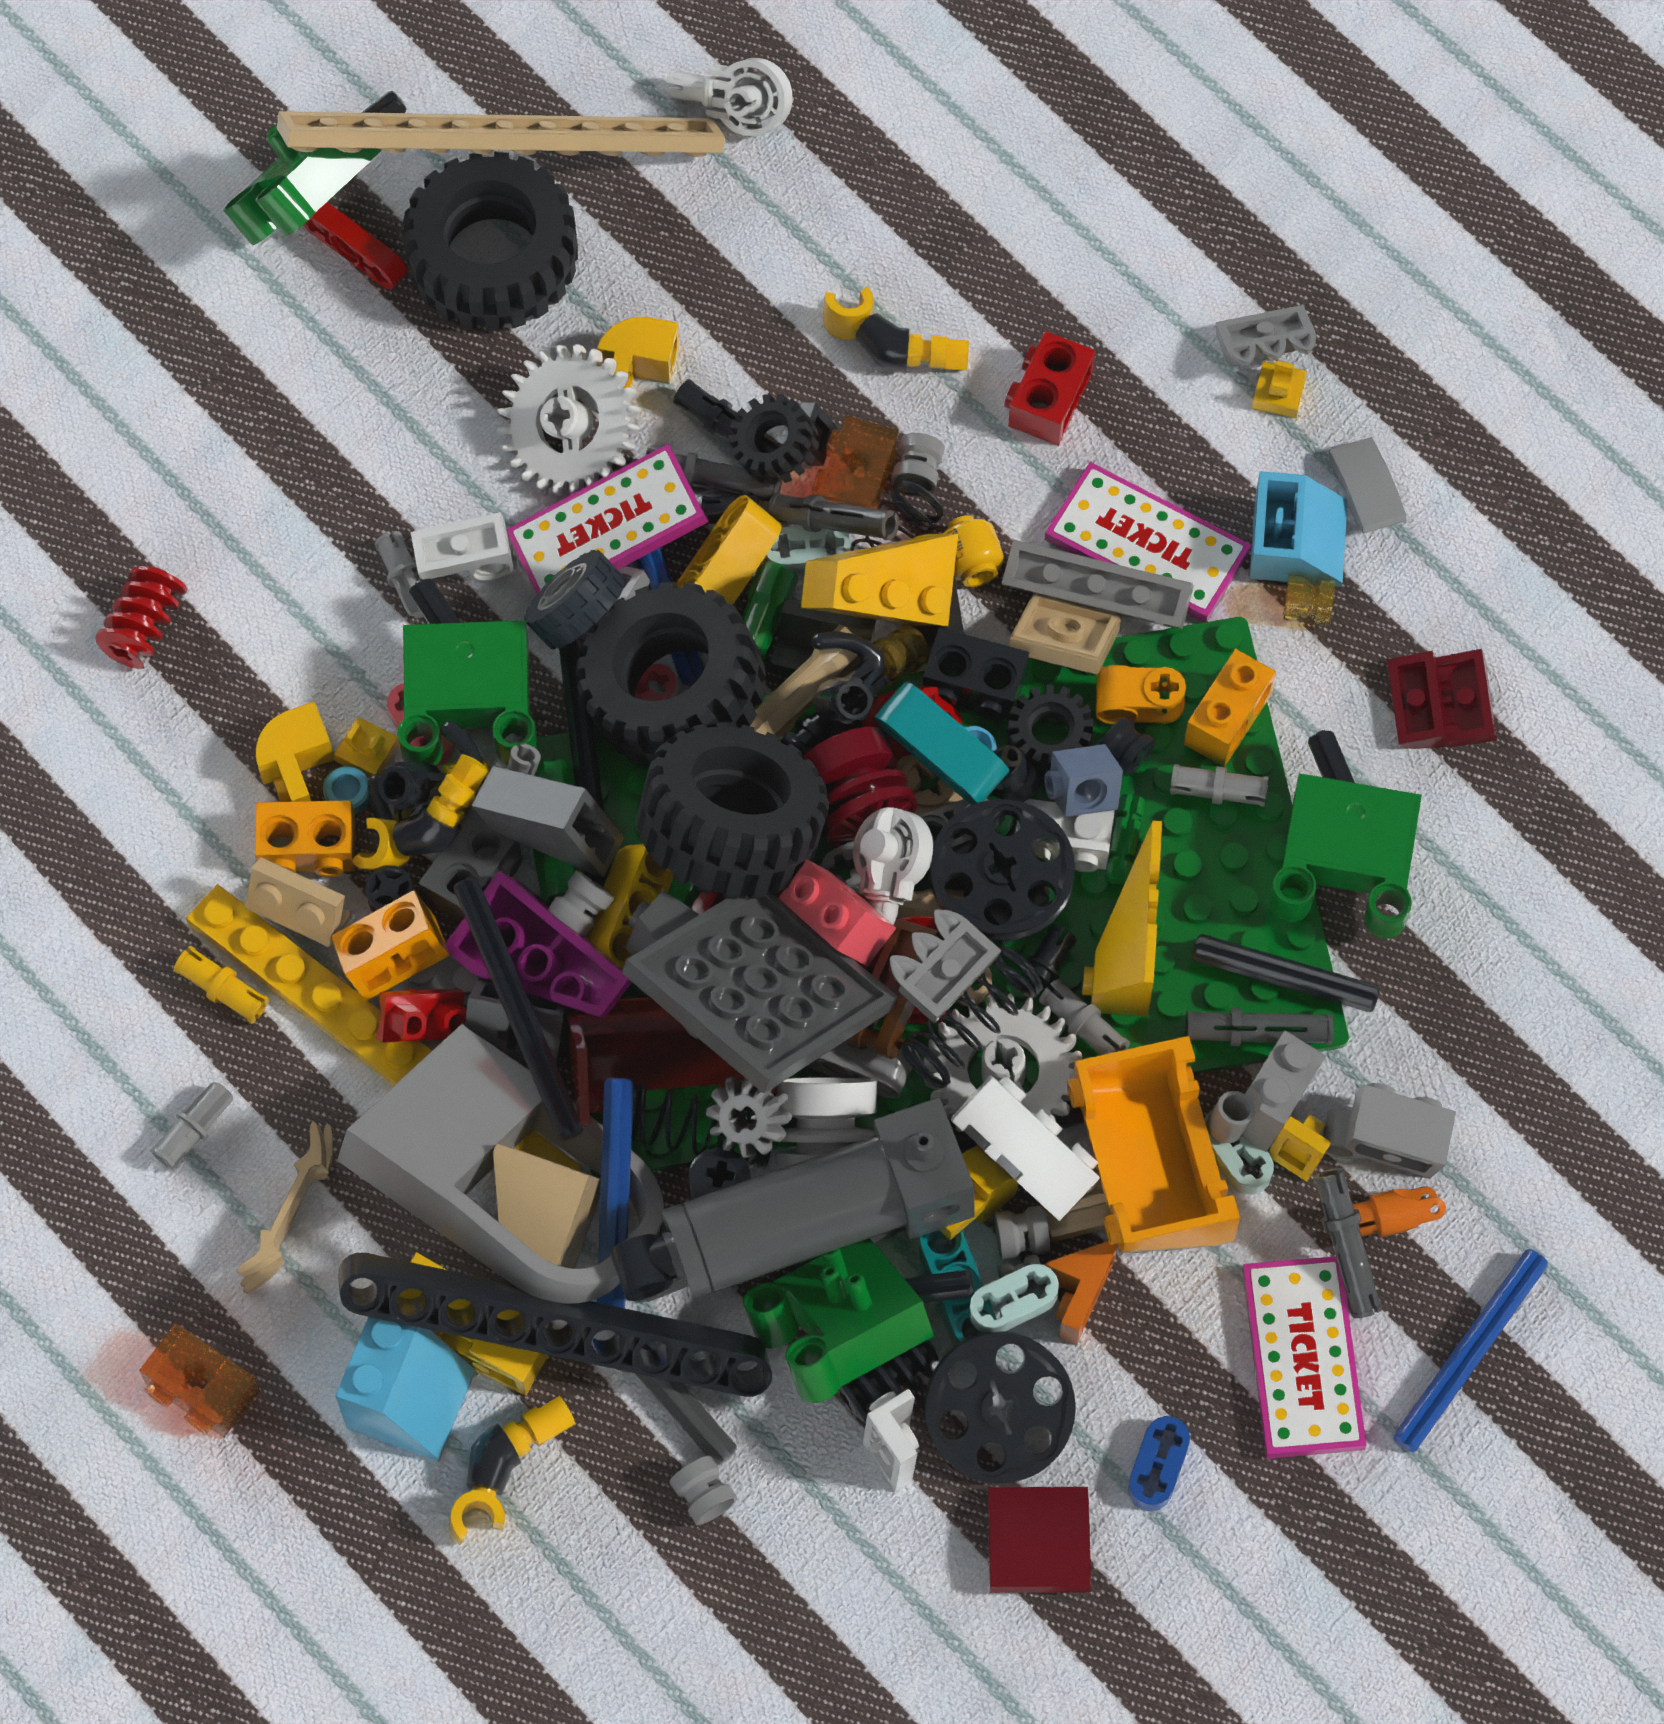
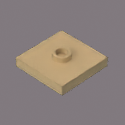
[1008,593,1122,675]

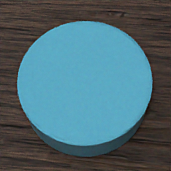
[323,766,370,815]

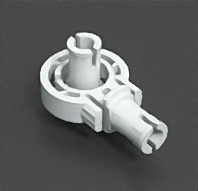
[665,58,794,137]
[853,807,933,947]

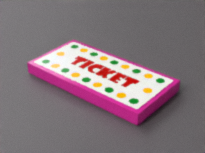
[506,443,708,595]
[1044,462,1251,622]
[1242,1256,1366,1459]

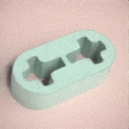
[764,526,851,574]
[1204,1110,1274,1195]
[969,1264,1059,1333]

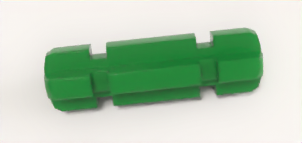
[1105,794,1145,886]

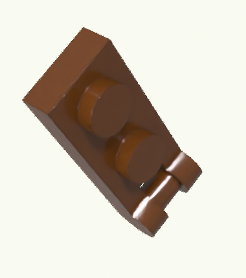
[846,918,944,1059]

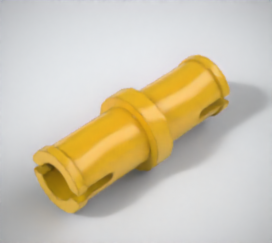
[173,946,269,1024]

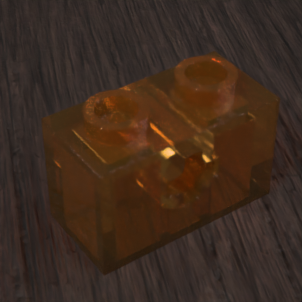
[812,415,899,509]
[139,1323,260,1438]

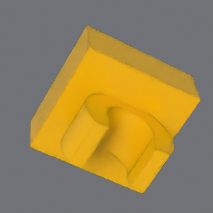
[1252,360,1307,418]
[334,716,399,778]
[1268,1114,1332,1182]

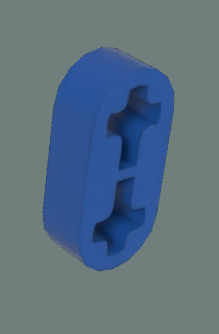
[1128,1416,1190,1511]

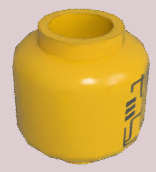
[942,515,1004,587]

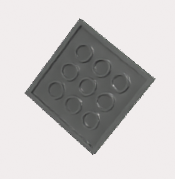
[622,891,898,1093]

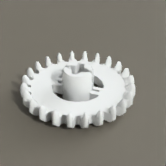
[496,344,640,495]
[924,993,1082,1132]

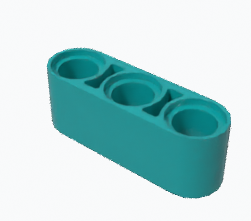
[874,681,1010,805]
[919,1230,997,1362]

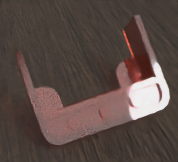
[566,997,776,1125]

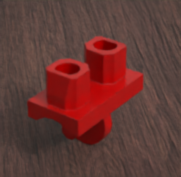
[376,988,467,1043]

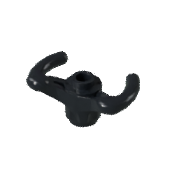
[781,631,885,756]
[368,721,486,822]

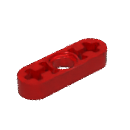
[303,202,408,290]

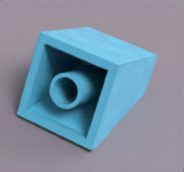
[335,1317,476,1462]

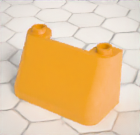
[1067,1036,1240,1253]

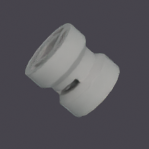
[891,433,945,495]
[548,870,615,937]
[994,1205,1050,1260]
[669,1455,738,1525]

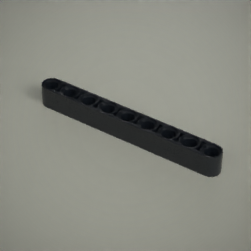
[338,1252,773,1397]

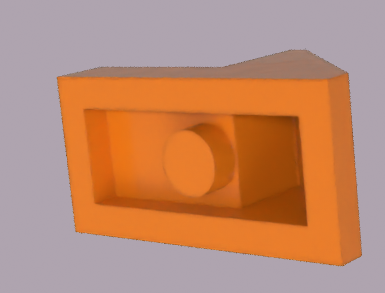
[1045,1241,1118,1345]

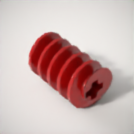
[95,566,188,669]

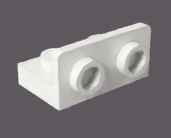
[1015,799,1115,872]
[863,1389,919,1492]

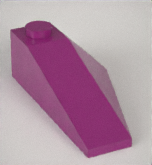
[445,871,632,1019]

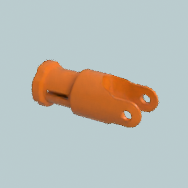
[1353,1186,1446,1238]

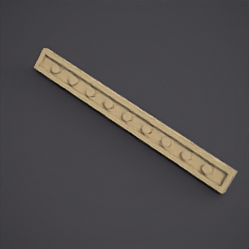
[277,111,725,157]

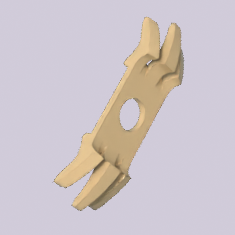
[237,1121,333,1294]

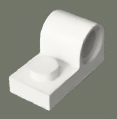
[411,512,513,582]

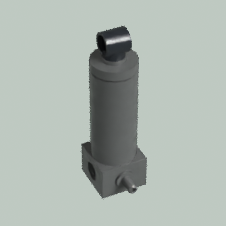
[610,1097,974,1301]

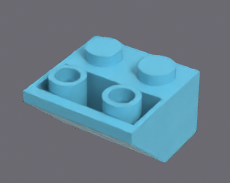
[1249,471,1348,587]

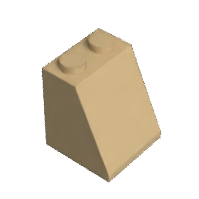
[493,1143,601,1269]

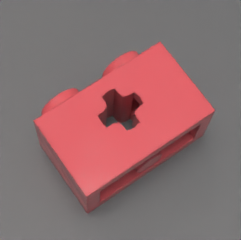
[779,859,896,967]

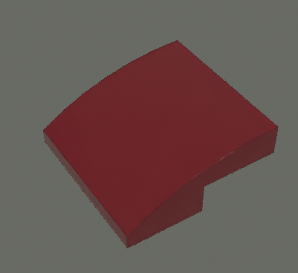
[1387,648,1497,749]
[988,1487,1091,1593]

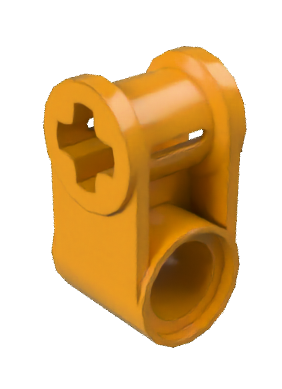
[1096,665,1186,724]

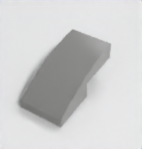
[1329,437,1406,534]

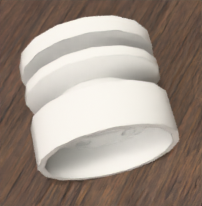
[774,1077,877,1166]

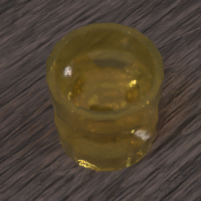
[1283,574,1335,626]
[871,625,929,686]

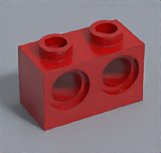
[1004,331,1096,446]

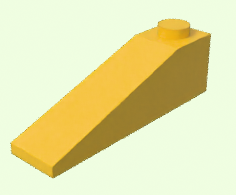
[1082,821,1162,1017]

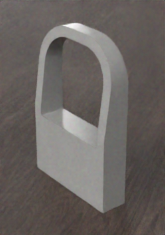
[337,1024,664,1303]

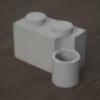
[1206,1030,1326,1152]
[1323,1083,1456,1179]

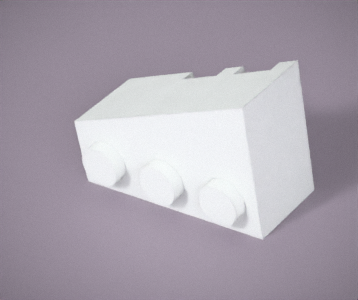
[951,1075,1100,1221]

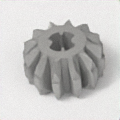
[706,1075,792,1157]

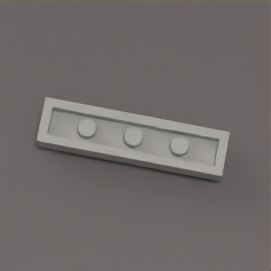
[1001,539,1194,630]

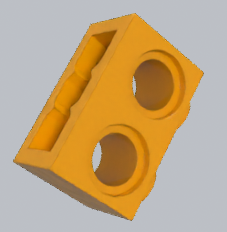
[1184,649,1276,767]
[255,801,356,877]
[331,890,450,1001]

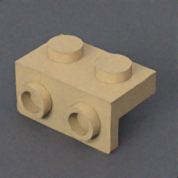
[245,857,351,947]

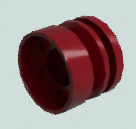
[802,726,918,847]

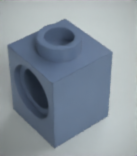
[1045,744,1123,817]

